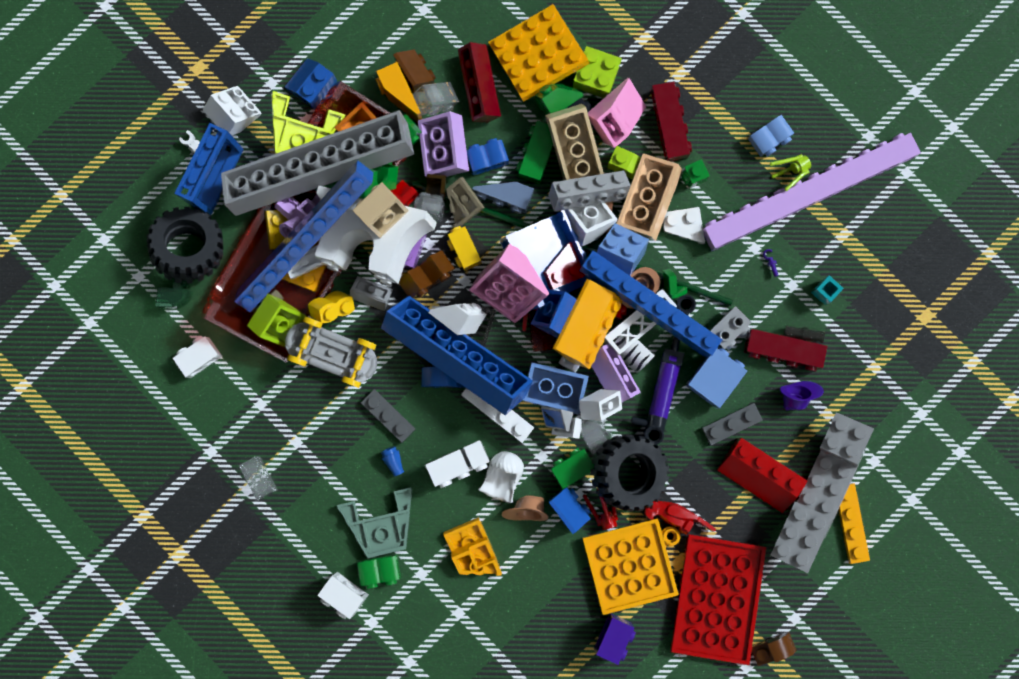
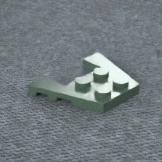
[337,488,412,558]

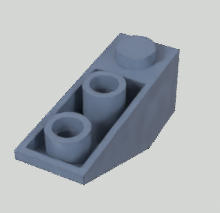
[472,182,534,214]

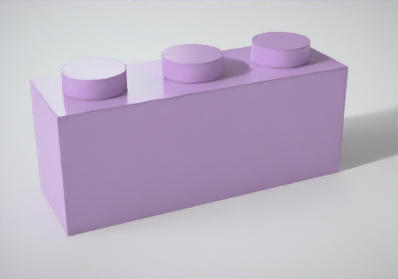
[591,344,641,403]

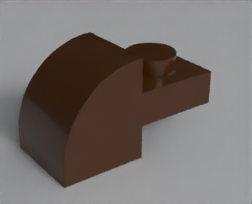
[752,632,797,666]

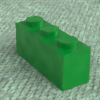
[516,121,553,185]

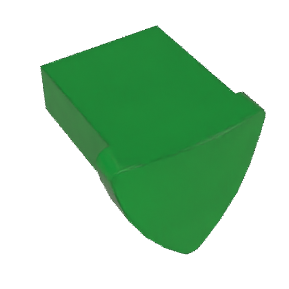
[663,269,688,299]

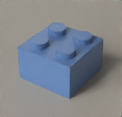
[597,223,649,276]

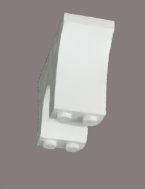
[315,186,437,285]

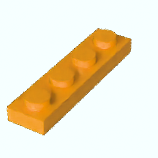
[838,483,870,564]

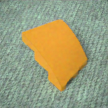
[443,517,502,576]

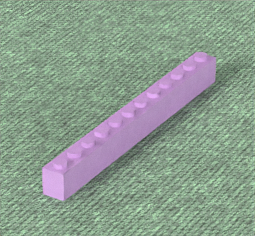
[703,133,921,251]

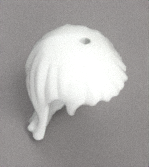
[478,451,524,503]

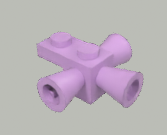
[275,194,320,241]

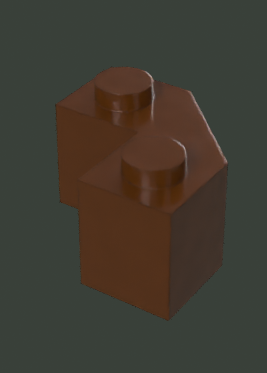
[399,250,455,298]

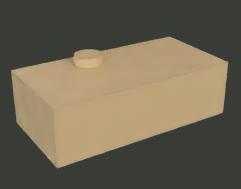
[545,104,604,180]

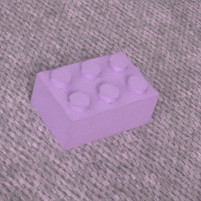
[418,111,469,177]

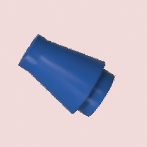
[381,446,404,476]

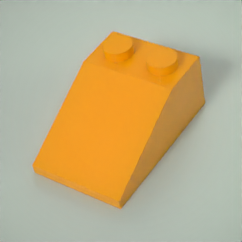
[376,62,422,123]

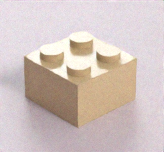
[353,182,409,238]

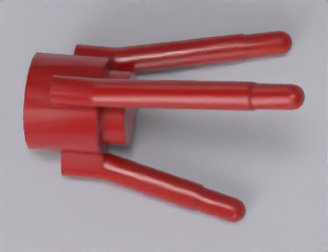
[583,487,618,530]

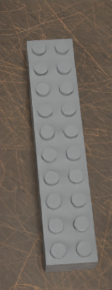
[221,110,414,216]

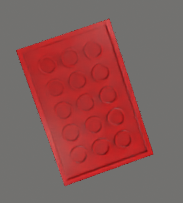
[670,534,766,665]

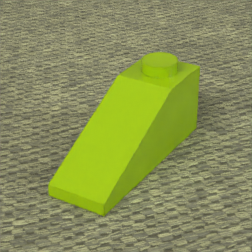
[607,146,641,179]

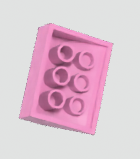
[469,244,549,323]

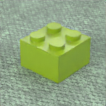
[573,46,622,98]

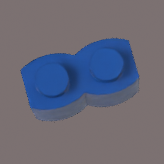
[466,138,509,175]

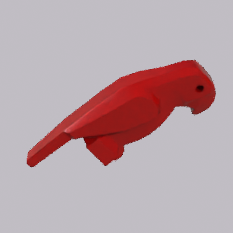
[644,501,716,535]

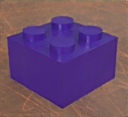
[594,613,636,665]

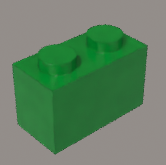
[551,448,594,489]

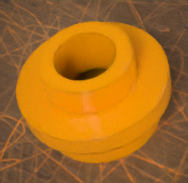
[662,526,680,546]

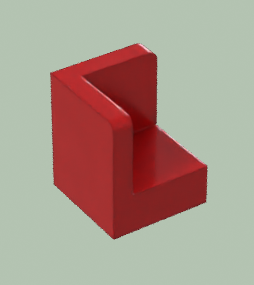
[390,180,419,206]

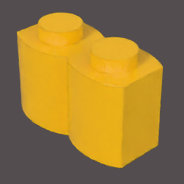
[308,291,355,323]

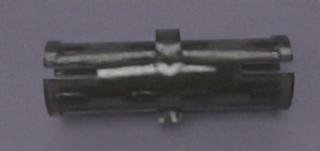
[783,325,825,343]

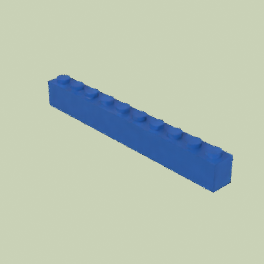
[234,160,374,312]

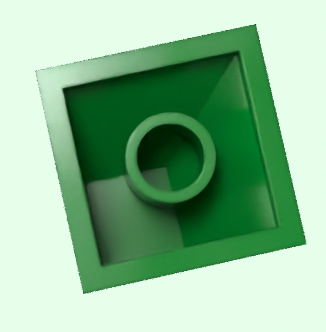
[535,84,584,114]

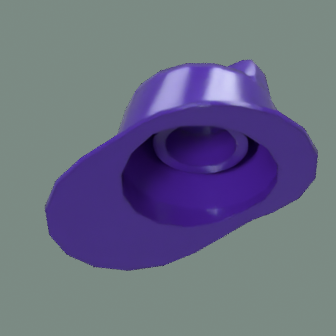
[780,381,824,410]

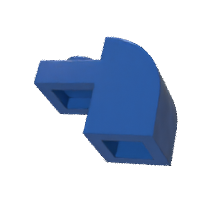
[422,367,465,388]

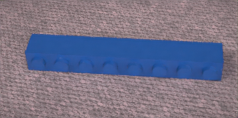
[579,251,723,358]

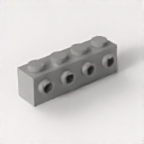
[548,171,631,212]

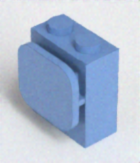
[686,348,747,409]

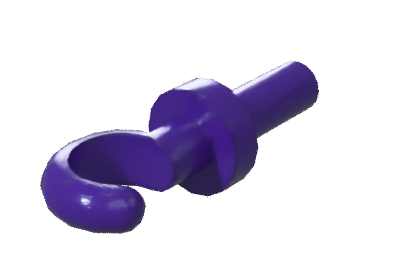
[763,249,779,277]

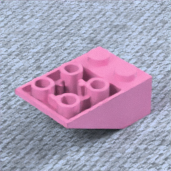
[588,78,646,148]

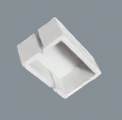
[426,440,490,488]

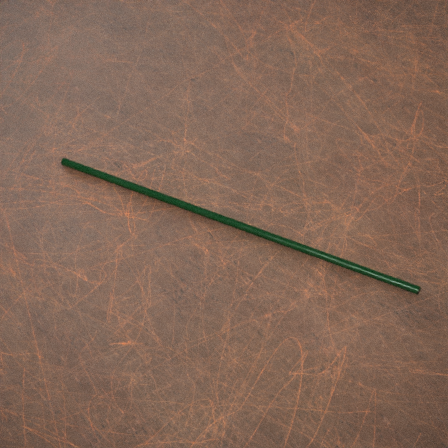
[412,181,733,306]

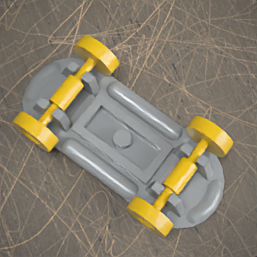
[285,316,377,388]

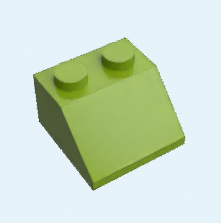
[247,294,306,347]

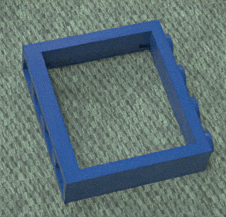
[174,123,244,215]

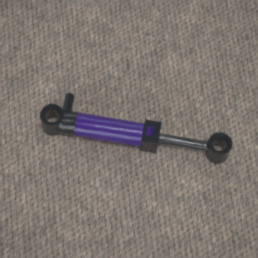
[630,295,696,445]

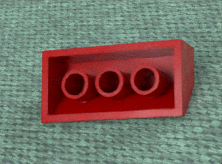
[717,438,808,513]

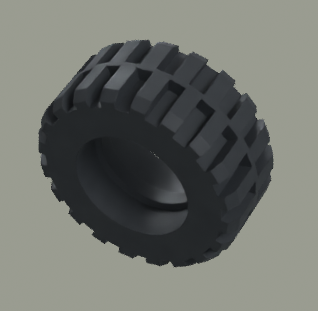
[147,206,224,284]
[591,435,669,512]

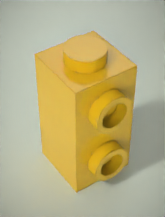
[447,226,482,271]

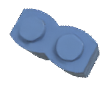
[748,115,794,157]

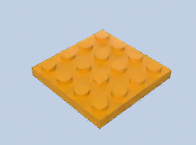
[488,4,589,102]
[583,518,679,615]

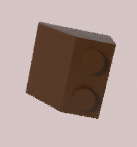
[393,49,436,98]

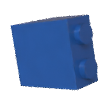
[531,289,577,339]

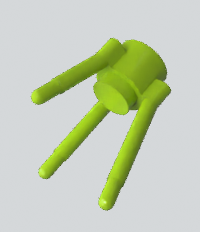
[769,154,811,191]

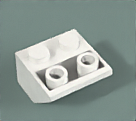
[203,86,261,136]

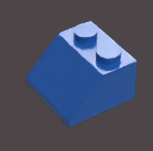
[285,58,337,110]
[548,487,591,534]

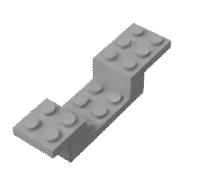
[771,412,874,573]

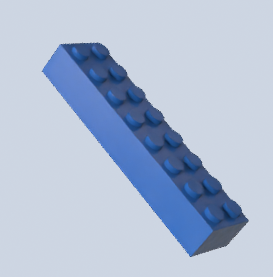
[381,296,533,416]

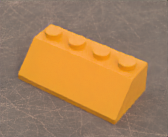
[553,279,623,369]

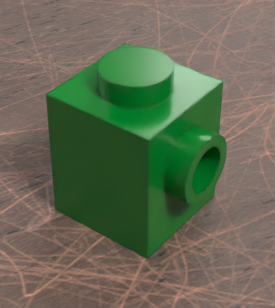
[681,159,710,189]

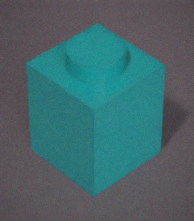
[811,275,844,305]

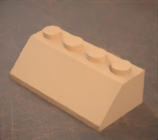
[617,154,682,241]

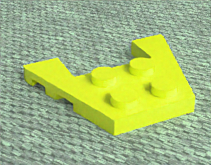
[271,91,345,153]

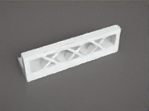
[604,289,677,355]

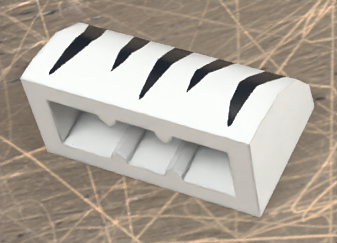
[614,330,655,373]

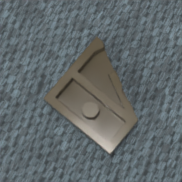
[446,177,485,228]

